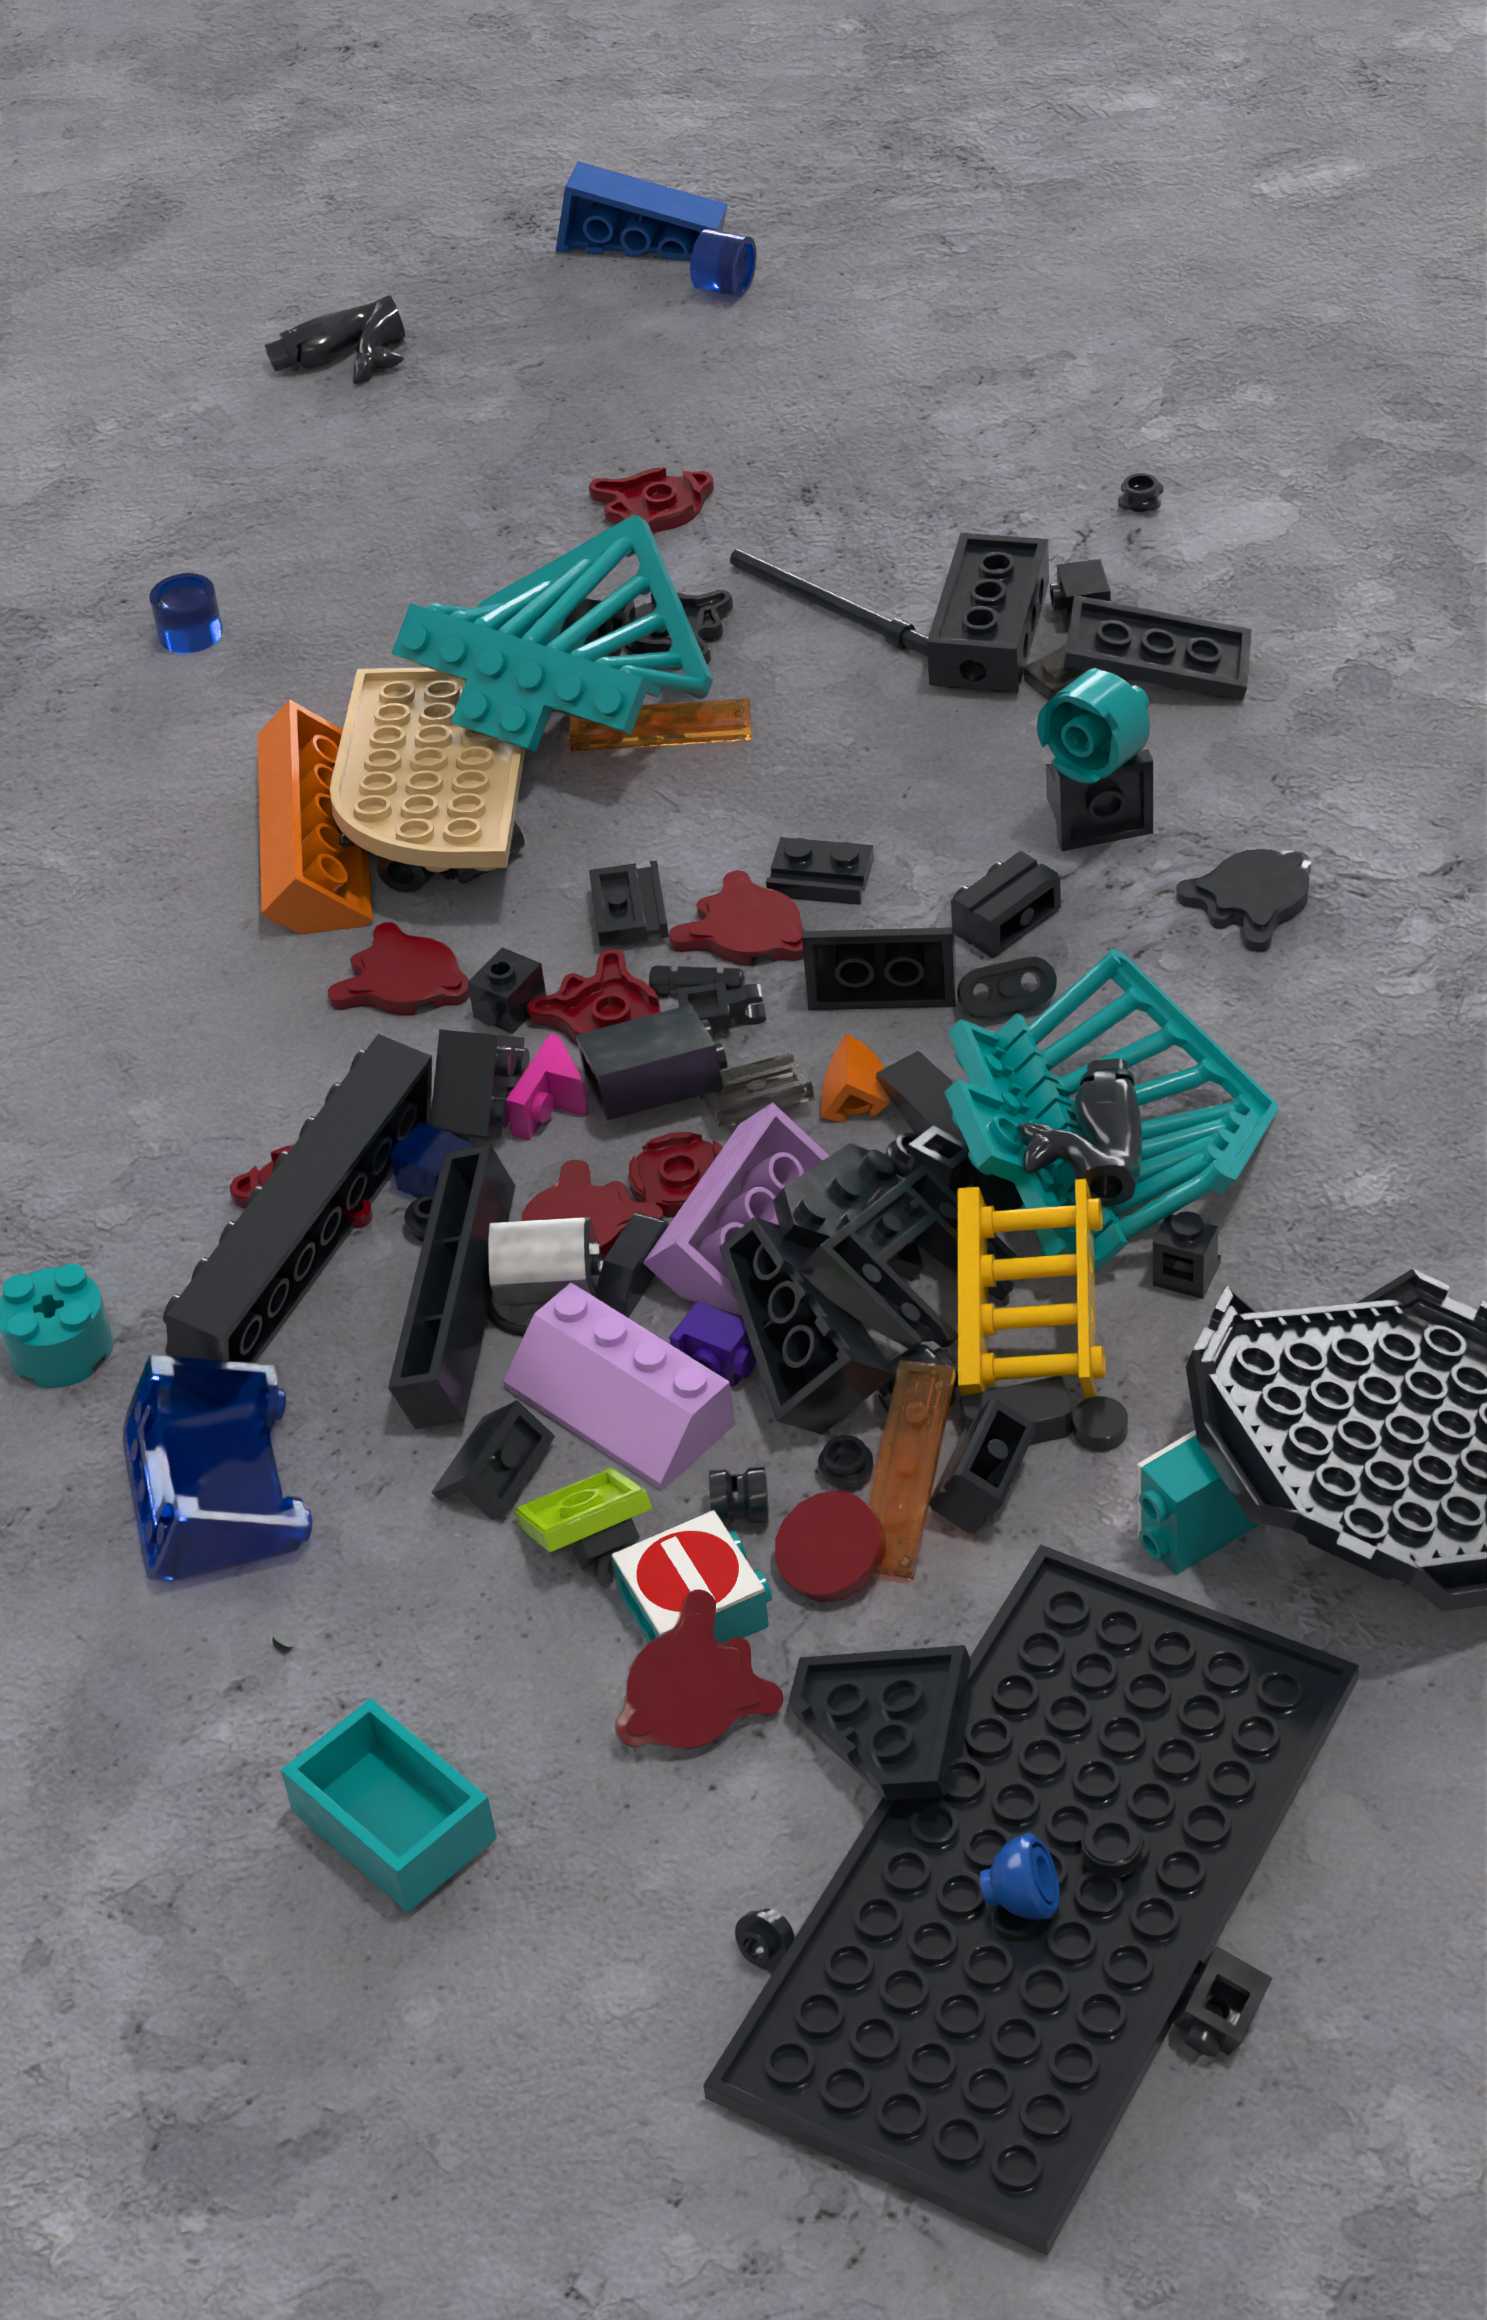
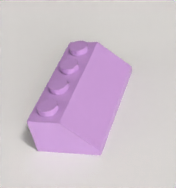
[643,1103,829,1316]
[503,1283,735,1491]

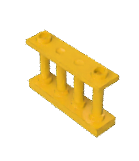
[958,1179,1106,1399]

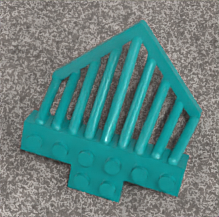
[391,515,713,752]
[944,949,1279,1274]

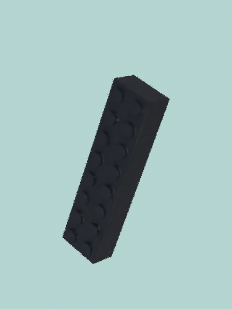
[163,1033,432,1405]

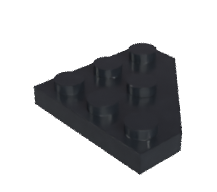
[773,1143,924,1281]
[789,1645,971,1800]

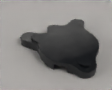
[621,590,733,664]
[1176,849,1311,952]

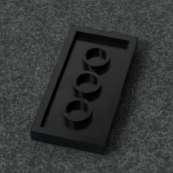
[1063,595,1252,701]

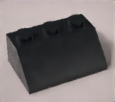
[802,927,956,1010]

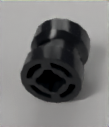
[709,1467,769,1525]

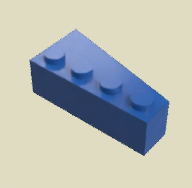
[556,161,728,262]

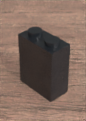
[576,1004,727,1120]

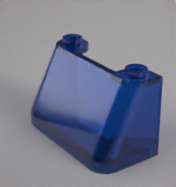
[123,1354,313,1582]

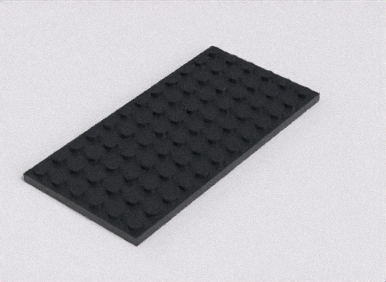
[703,1544,1359,2255]

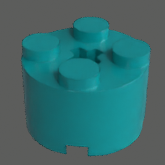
[1037,668,1150,784]
[0,1263,113,1388]

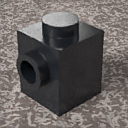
[1050,559,1111,632]
[467,947,546,1034]

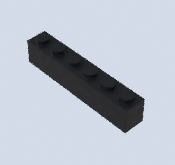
[388,1144,516,1429]

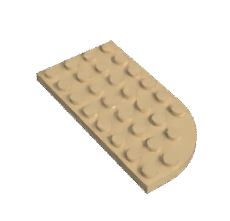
[330,668,525,872]

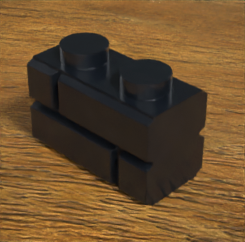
[951,850,1061,958]
[928,1398,1037,1534]

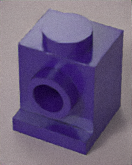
[669,1301,757,1387]

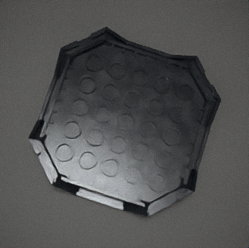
[1186,1269,1487,1611]

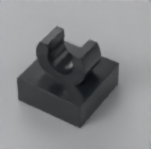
[573,1518,640,1588]

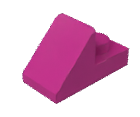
[506,1034,588,1140]

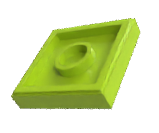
[514,1467,653,1552]

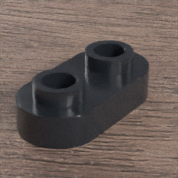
[957,957,1057,1018]

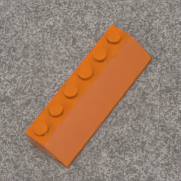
[257,699,373,934]

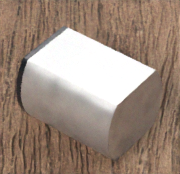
[489,1217,603,1305]

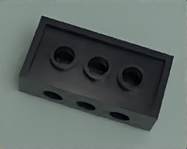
[927,532,1049,692]

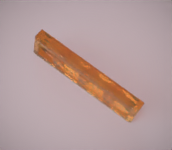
[569,698,752,751]
[869,1360,956,1579]

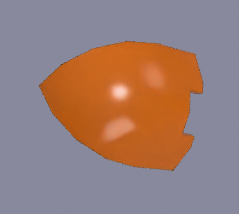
[821,1033,890,1122]

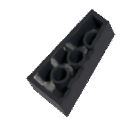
[719,1217,896,1435]

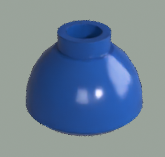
[980,1833,1060,1920]

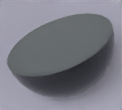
[272,1634,294,1652]

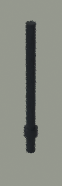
[730,549,928,657]

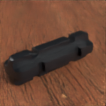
[649,965,745,995]

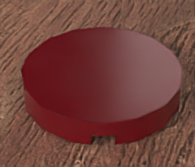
[629,1132,723,1217]
[774,1491,886,1603]

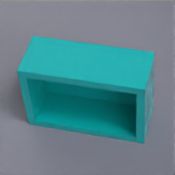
[281,1698,497,1913]

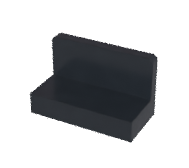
[431,1400,555,1520]

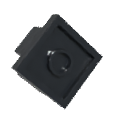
[1046,749,1153,851]

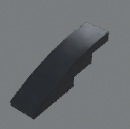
[875,1051,1023,1211]

